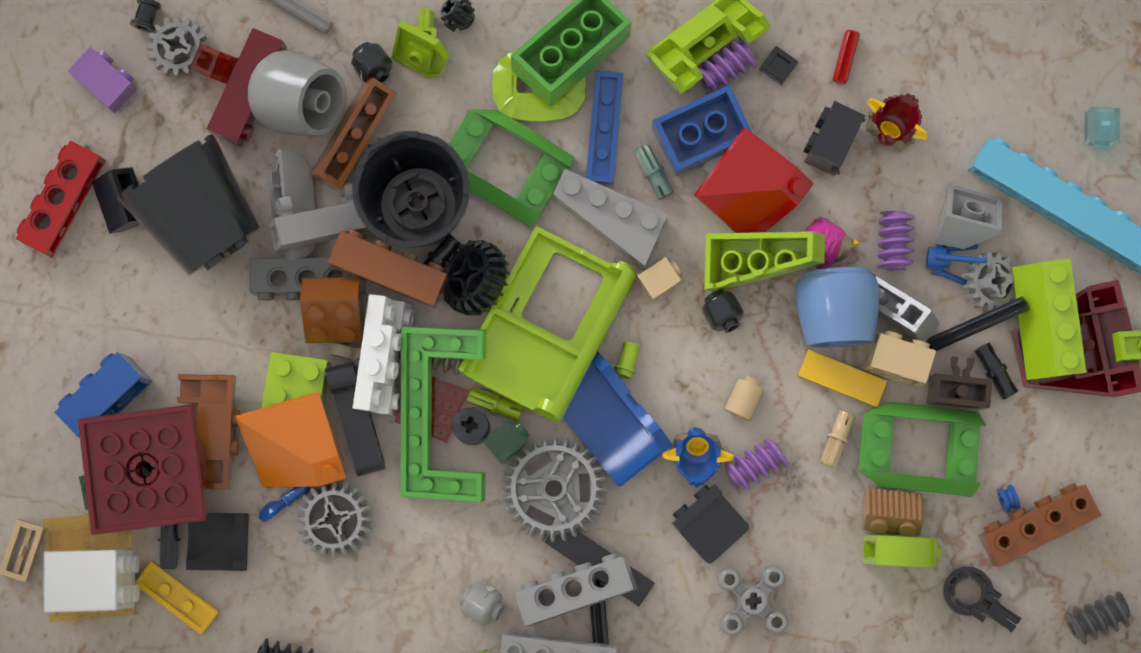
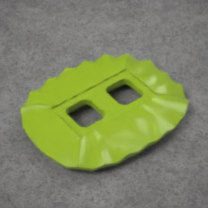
[492,51,586,121]

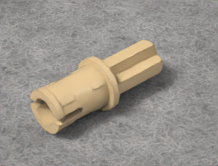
[820,411,856,468]

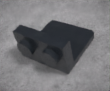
[671,484,749,563]

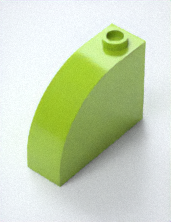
[863,535,941,568]

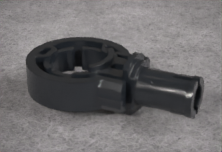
[943,567,1021,633]

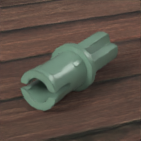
[635,144,674,200]

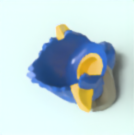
[662,427,734,487]

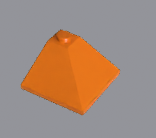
[236,391,346,487]

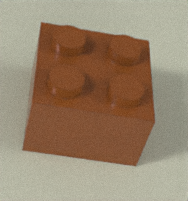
[300,277,364,343]

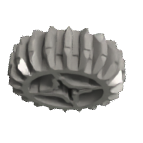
[296,481,374,558]

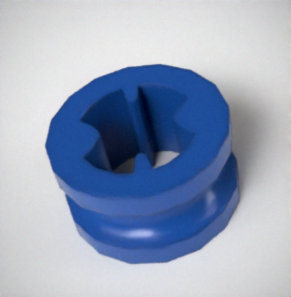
[997,484,1020,513]

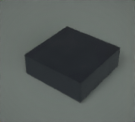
[759,46,799,86]

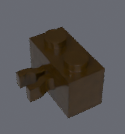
[927,356,993,410]

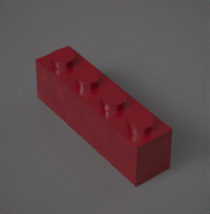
[206,28,287,147]

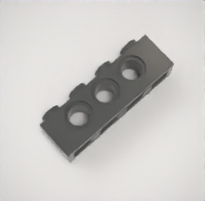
[250,258,366,300]

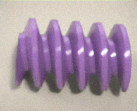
[697,37,757,92]
[877,211,915,271]
[724,438,790,495]

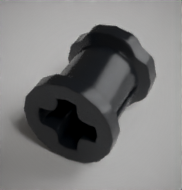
[130,0,161,32]

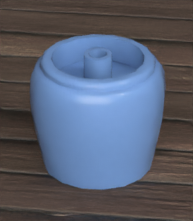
[796,267,879,348]

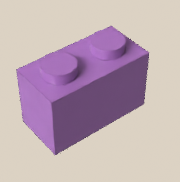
[68,47,137,114]

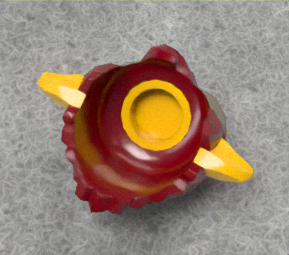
[865,93,928,152]

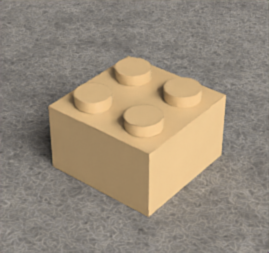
[863,331,936,388]

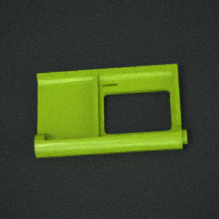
[458,226,636,423]

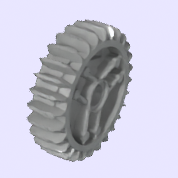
[502,437,607,543]

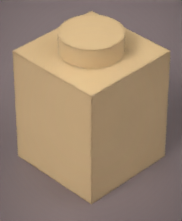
[637,257,682,302]

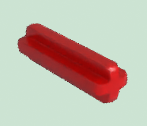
[832,30,860,84]

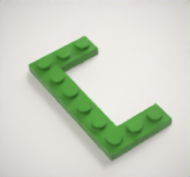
[401,326,486,502]

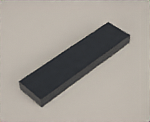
[545,530,655,606]

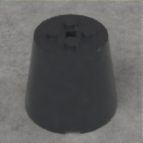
[352,131,470,248]
[117,134,260,276]

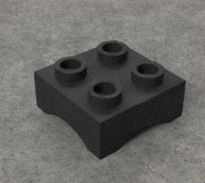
[186,513,249,571]

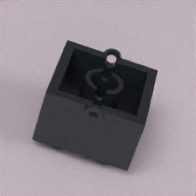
[803,101,865,176]

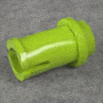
[614,341,641,379]

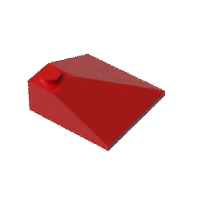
[694,128,814,233]

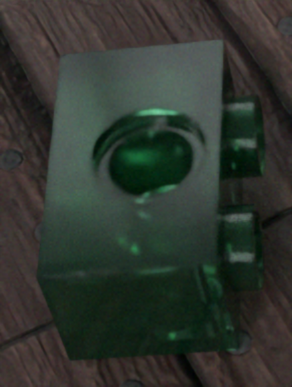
[483,419,529,465]

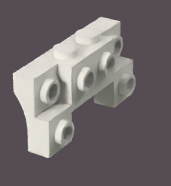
[353,295,414,416]

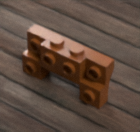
[177,374,241,490]

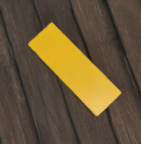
[797,349,887,408]
[135,561,220,635]

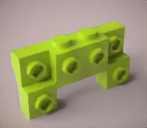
[645,0,771,94]

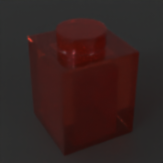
[190,43,238,84]

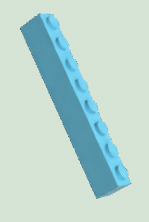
[968,137,1141,274]

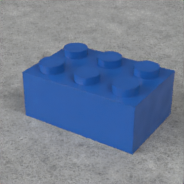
[652,85,752,177]
[54,352,153,438]

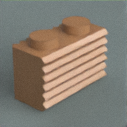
[862,488,924,537]

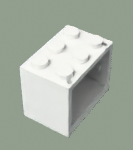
[44,550,140,612]

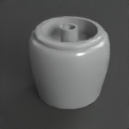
[248,50,347,136]

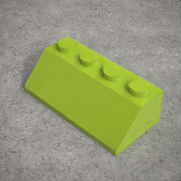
[1012,258,1086,380]

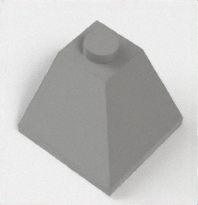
[936,184,1003,249]

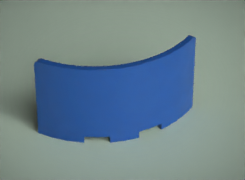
[563,352,673,486]

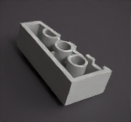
[553,169,668,270]

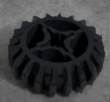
[442,240,510,316]

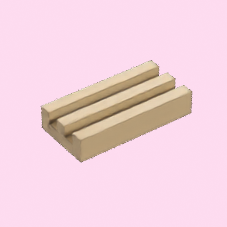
[0,519,46,583]

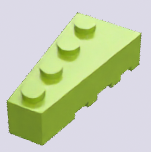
[704,232,825,292]

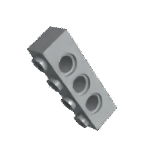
[515,553,638,626]
[500,632,621,653]

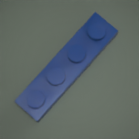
[586,71,623,185]

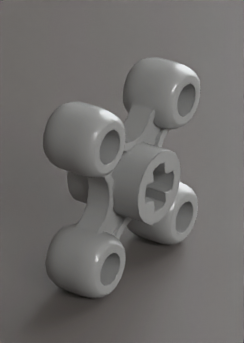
[717,566,788,636]

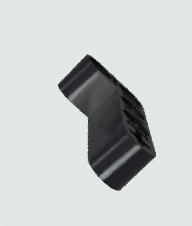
[325,361,386,477]

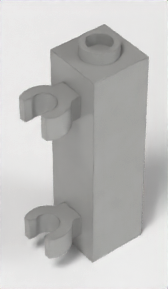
[268,183,370,252]

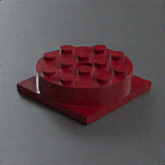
[78,404,208,535]

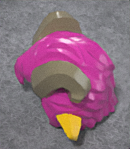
[804,216,859,269]

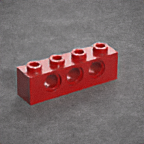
[16,140,106,258]

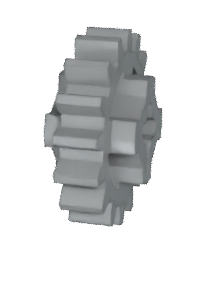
[146,16,209,78]
[962,251,1017,313]

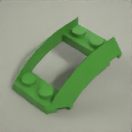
[448,109,574,228]
[858,402,986,497]

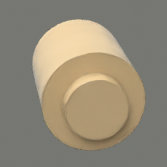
[724,376,764,421]

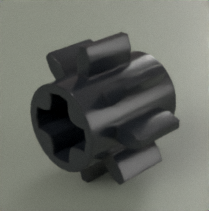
[441,0,475,32]

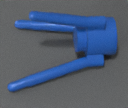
[926,244,988,285]

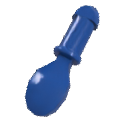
[259,487,310,522]

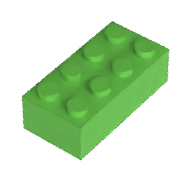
[511,0,632,107]

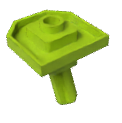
[391,7,449,78]

